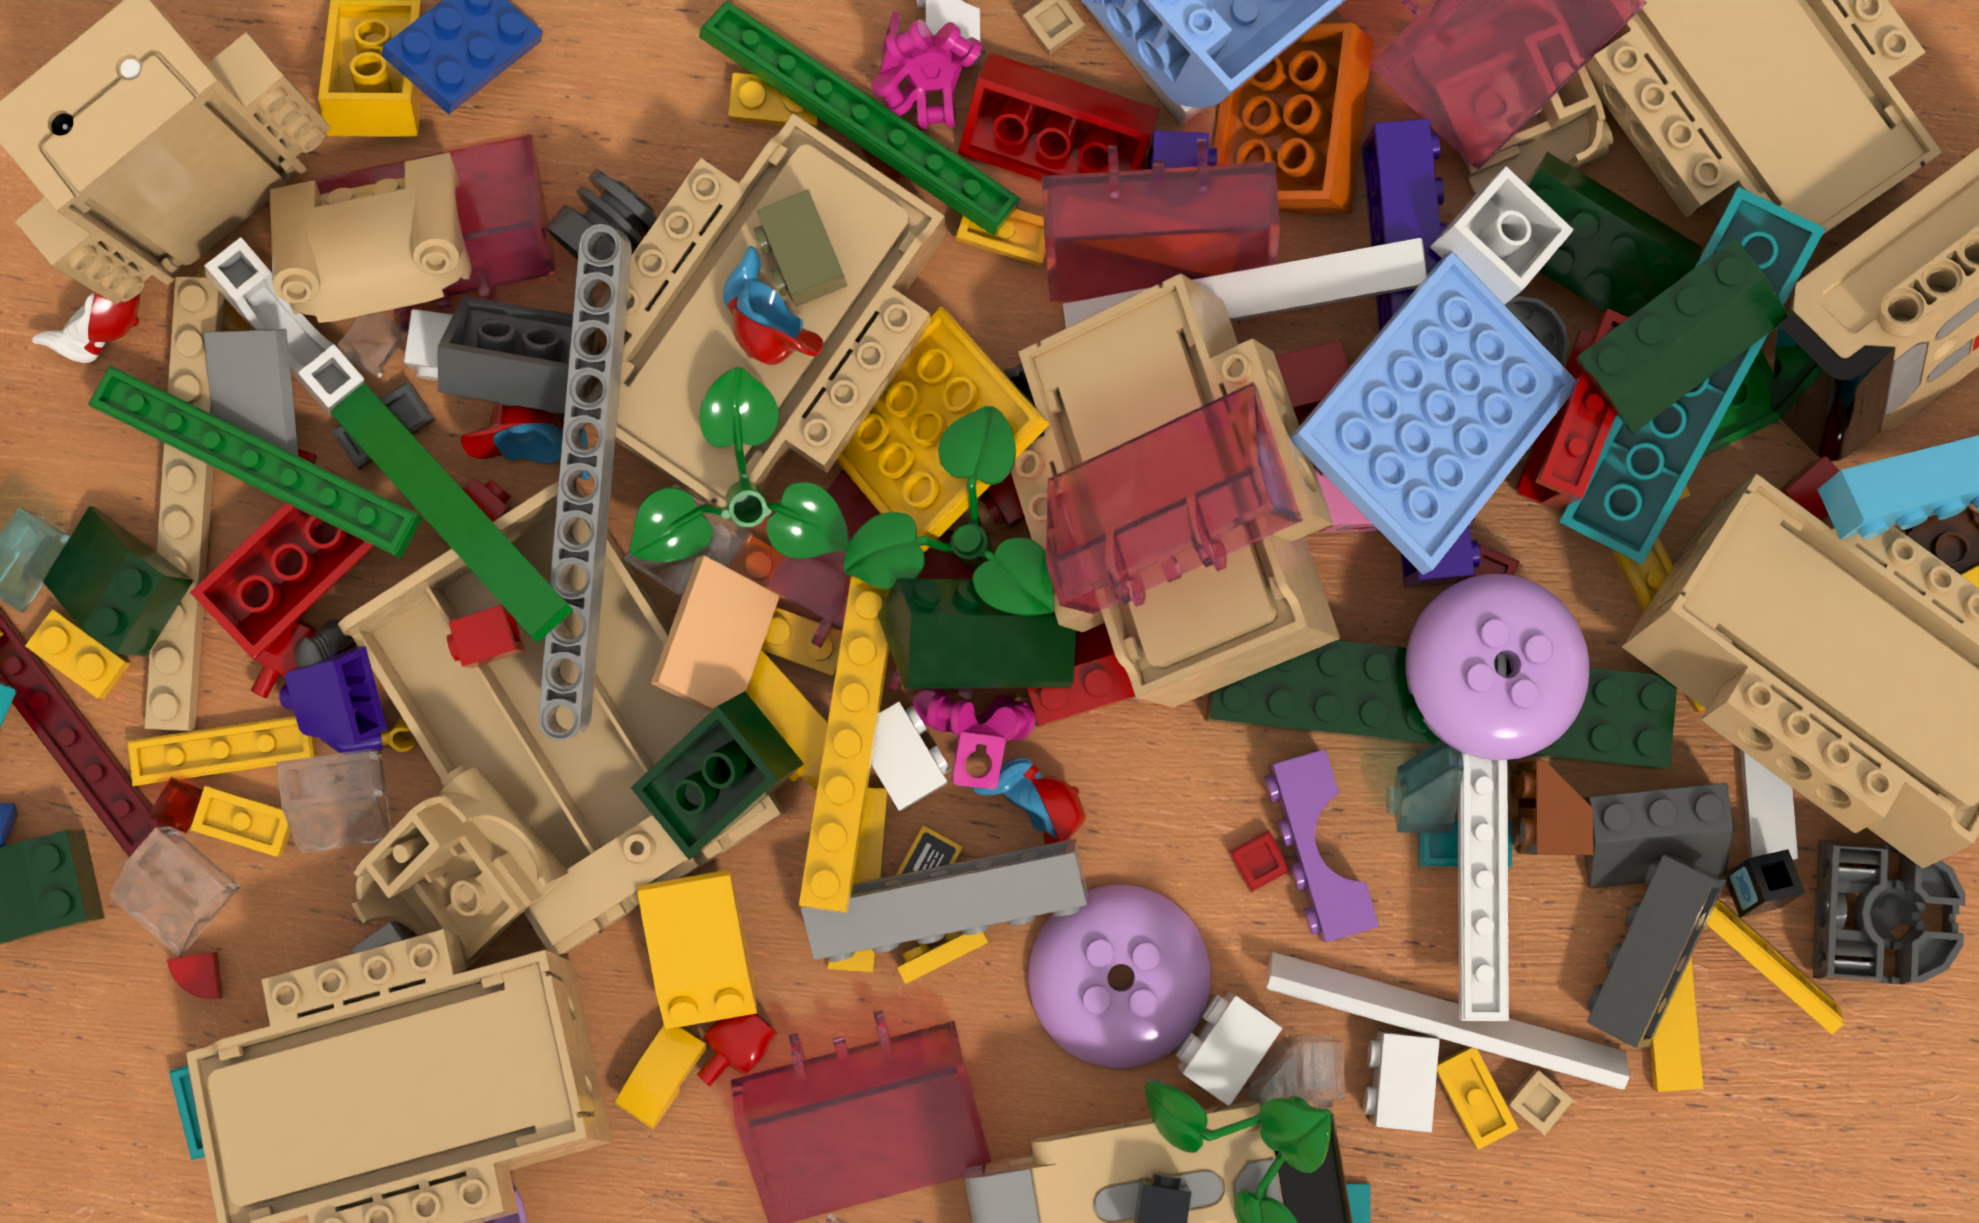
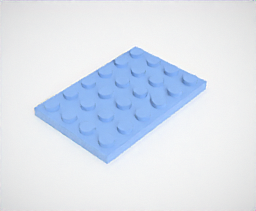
[1290,251,1576,575]

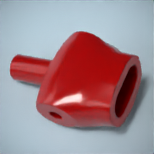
[251,619,317,698]
[697,1013,778,1086]

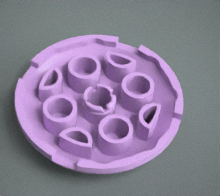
[1405,574,1589,760]
[1028,884,1211,1069]

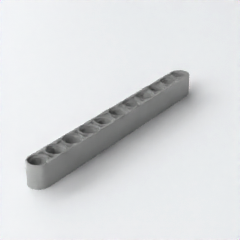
[539,224,632,741]

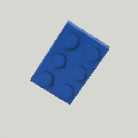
[381,0,543,114]

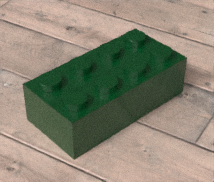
[1526,151,1703,317]

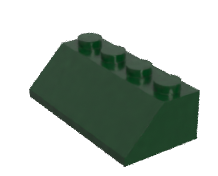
[1575,237,1789,434]
[877,578,1076,689]

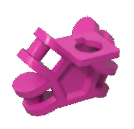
[871,11,982,130]
[913,688,1036,789]

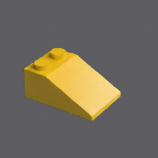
[318,0,422,137]
[637,869,757,1029]

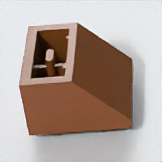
[1510,761,1594,855]

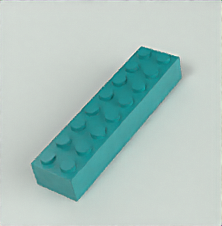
[1559,187,1826,565]

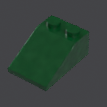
[42,506,194,657]
[631,691,804,860]
[0,830,105,945]

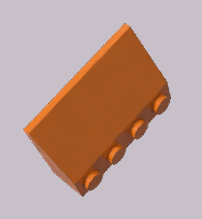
[1207,22,1373,215]

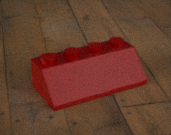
[958,53,1160,207]
[190,465,375,659]
[1025,623,1136,728]

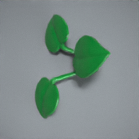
[630,367,849,562]
[843,406,1055,616]
[1145,1079,1331,1223]

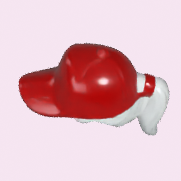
[32,292,140,363]

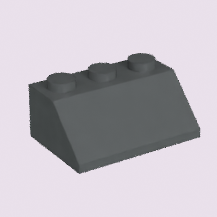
[438,295,596,414]
[1582,783,1733,888]

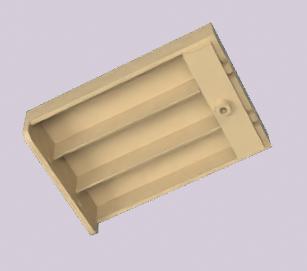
[338,481,786,957]

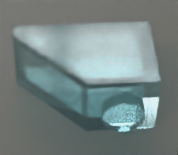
[0,507,71,613]
[1386,740,1464,833]

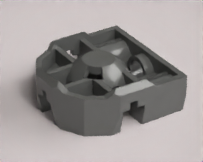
[1813,840,1966,985]

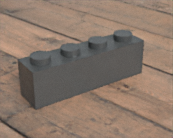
[1587,855,1726,1048]

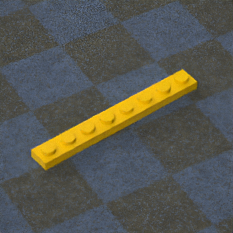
[799,576,891,914]

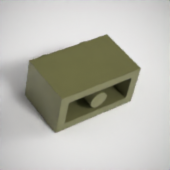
[753,189,847,307]

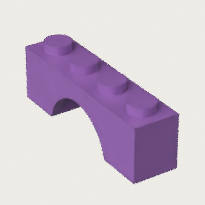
[1264,749,1379,942]

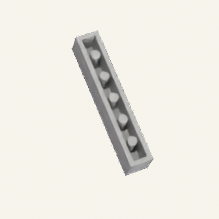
[801,839,1088,962]

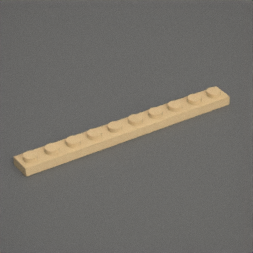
[144,277,225,731]

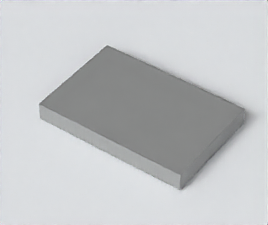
[204,329,299,456]

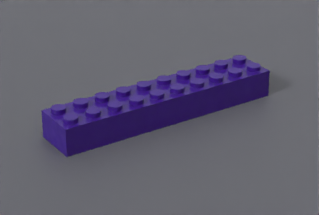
[1361,119,1480,588]

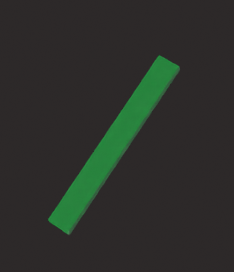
[699,0,1021,236]
[88,365,423,559]
[330,383,573,643]

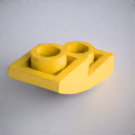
[615,1025,706,1129]

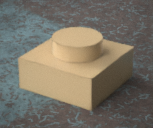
[1022,0,1085,56]
[1506,1068,1574,1136]

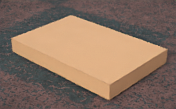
[651,555,780,713]

